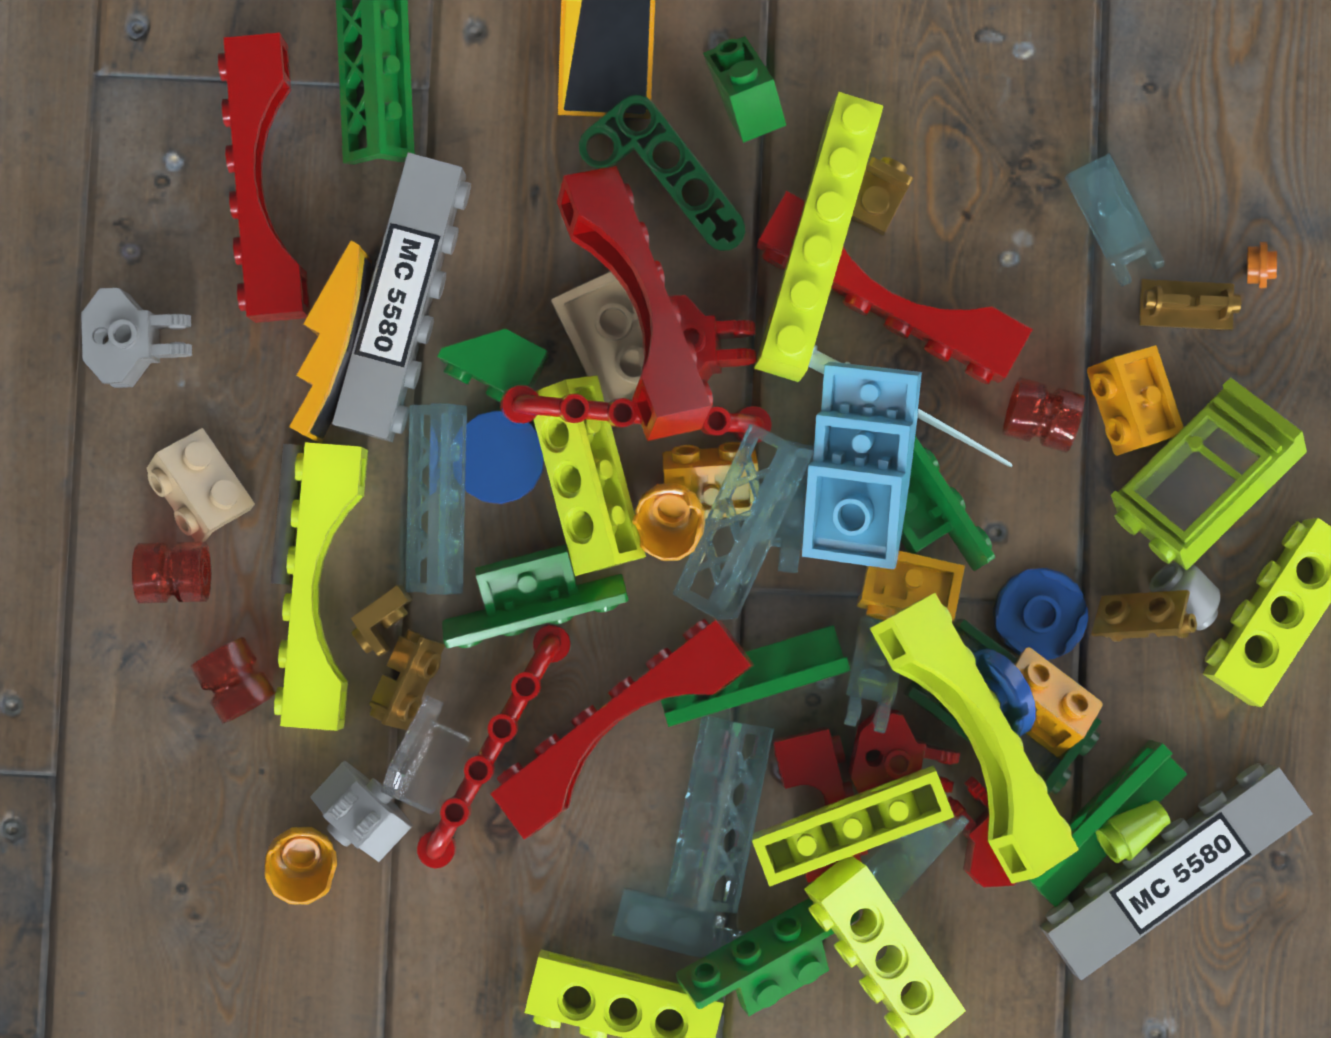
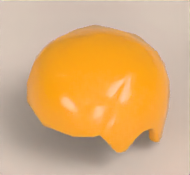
[633,483,705,561]
[264,827,337,904]

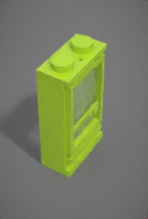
[1110,377,1307,570]

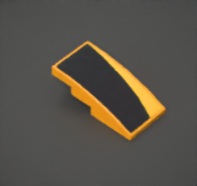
[558,0,656,119]
[289,241,372,444]

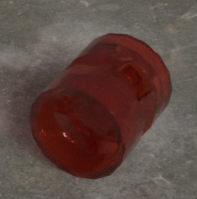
[1002,377,1085,453]
[132,542,212,604]
[190,637,276,725]

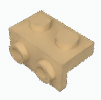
[147,428,255,544]

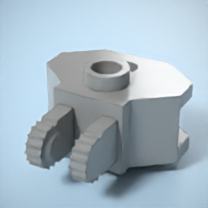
[81,288,192,388]
[310,761,413,862]

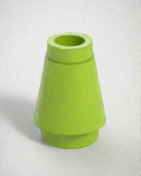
[1096,800,1170,863]

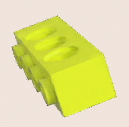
[533,375,646,576]
[1203,518,1331,707]
[752,765,954,886]
[804,856,966,1038]
[524,949,724,1038]

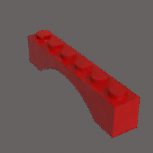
[218,32,310,323]
[557,166,713,441]
[757,191,1033,385]
[490,618,754,840]

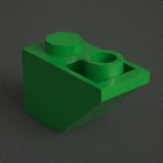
[703,36,786,143]
[437,329,549,403]

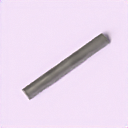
[271,444,302,585]

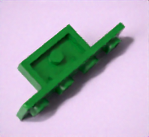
[901,436,995,571]
[442,544,629,648]
[676,897,860,1016]

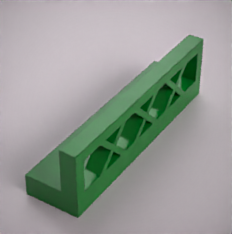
[336,0,415,165]
[661,625,851,727]
[1027,740,1187,908]

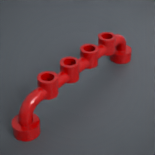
[501,385,772,443]
[417,625,571,868]

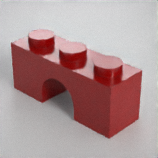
[772,727,868,882]

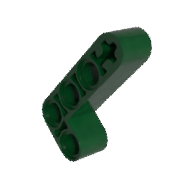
[579,95,746,251]

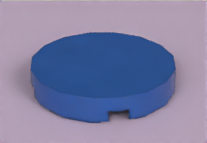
[451,411,544,505]
[993,568,1088,660]
[973,649,1036,737]

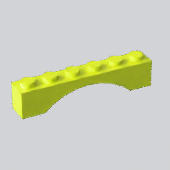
[754,92,884,382]
[274,442,368,731]
[869,593,1079,884]

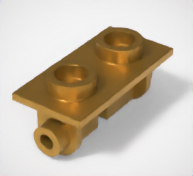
[1139,279,1241,330]
[1091,590,1197,642]
[369,629,445,730]

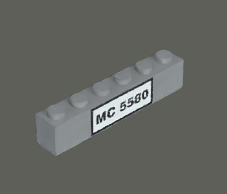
[332,153,471,443]
[1039,763,1313,980]

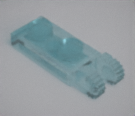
[844,616,900,733]

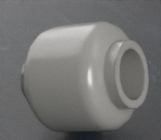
[1149,563,1220,630]

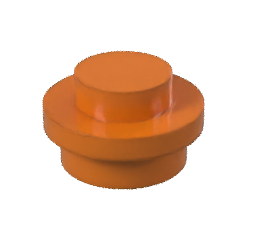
[1247,242,1277,288]

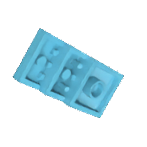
[802,362,922,569]

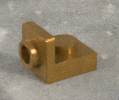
[851,157,914,236]
[351,585,413,657]

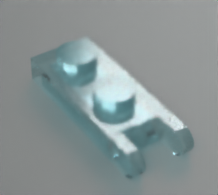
[1065,153,1165,287]
[866,815,969,905]

